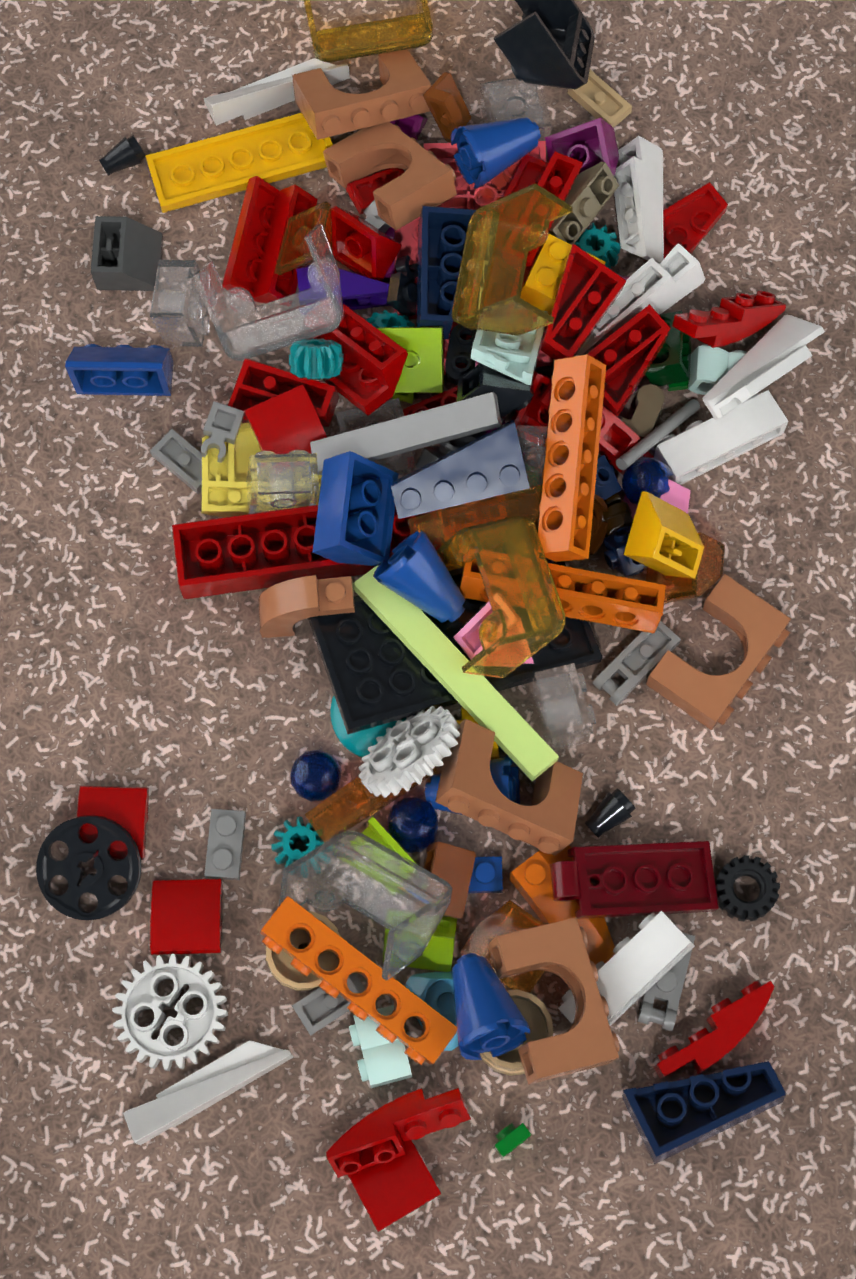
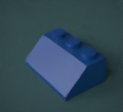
[65,344,173,396]
[312,451,399,566]

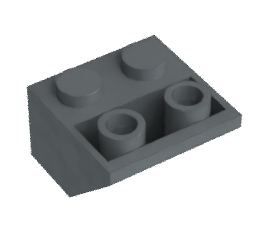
[91,216,163,291]

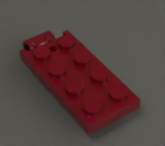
[550,841,719,919]

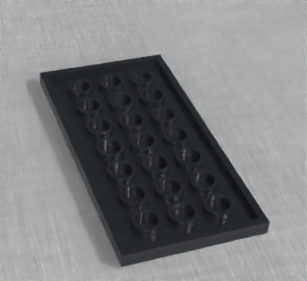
[308,548,603,734]

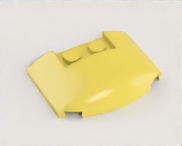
[201,423,322,518]

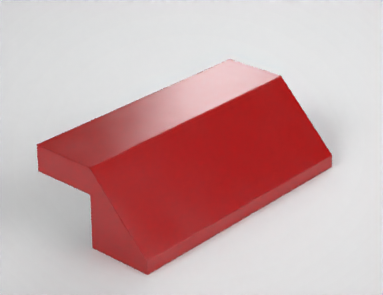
[473,151,583,269]
[222,176,318,307]
[307,296,408,416]

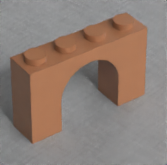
[292,47,431,140]
[323,122,457,230]
[646,574,791,730]
[435,719,583,856]
[488,917,620,1085]

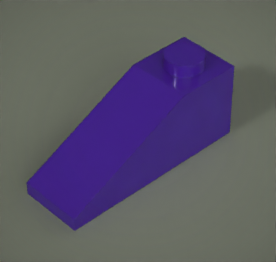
[296,264,390,316]

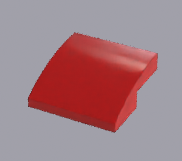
[244,384,327,474]
[77,786,149,859]
[150,879,223,955]
[348,1140,441,1232]

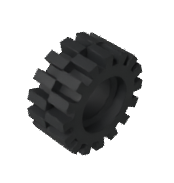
[715,855,780,922]

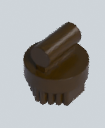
[602,493,634,537]

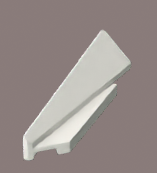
[204,58,350,126]
[614,136,664,264]
[576,243,705,356]
[702,315,825,420]
[123,1040,293,1145]

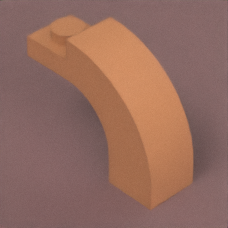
[258,575,355,638]

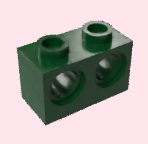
[644,310,691,386]

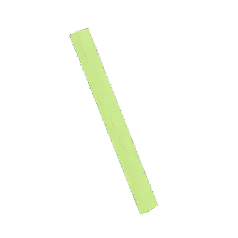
[353,565,559,781]

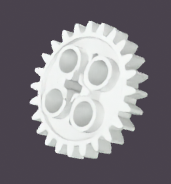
[358,706,461,798]
[112,954,228,1071]

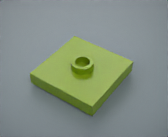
[378,327,444,393]

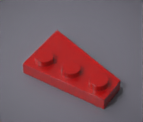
[663,182,728,258]

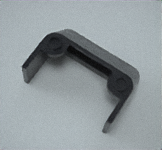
[494,0,595,90]

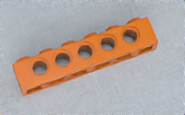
[536,354,606,562]
[459,548,666,633]
[260,896,457,1065]

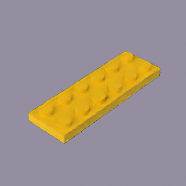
[145,113,333,213]

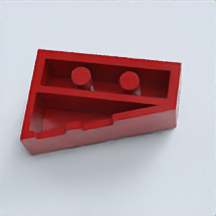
[540,243,626,360]
[587,304,671,417]
[228,358,340,427]

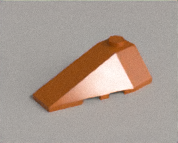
[509,845,615,965]

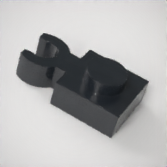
[387,255,418,316]

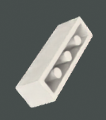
[654,390,788,485]
[558,911,695,1026]

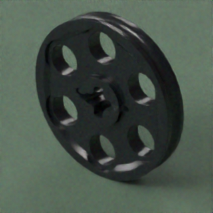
[36,816,142,920]

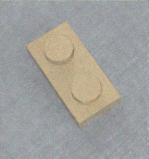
[568,69,632,128]

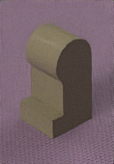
[621,384,665,442]

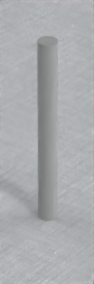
[616,399,700,470]

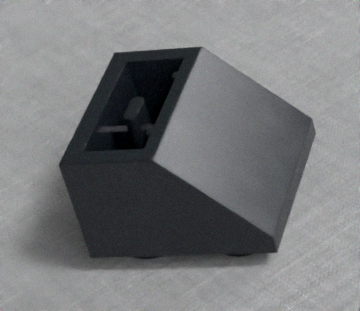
[457,363,534,433]

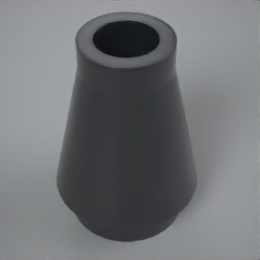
[99,135,146,176]
[585,788,636,838]

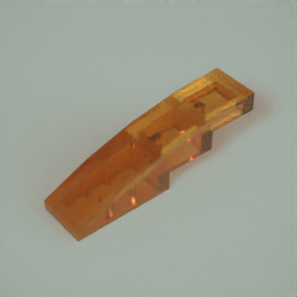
[407,485,542,548]
[304,767,436,843]

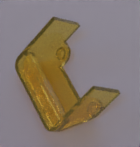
[302,0,433,62]
[452,183,573,336]
[436,516,565,678]

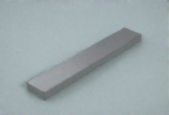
[310,392,502,476]

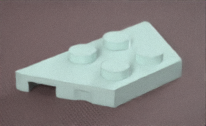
[470,311,548,385]

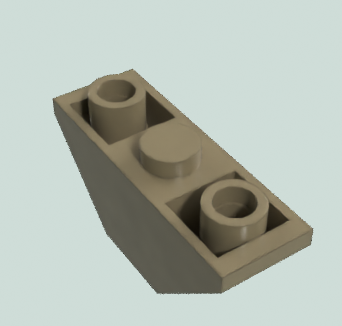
[549,162,620,245]

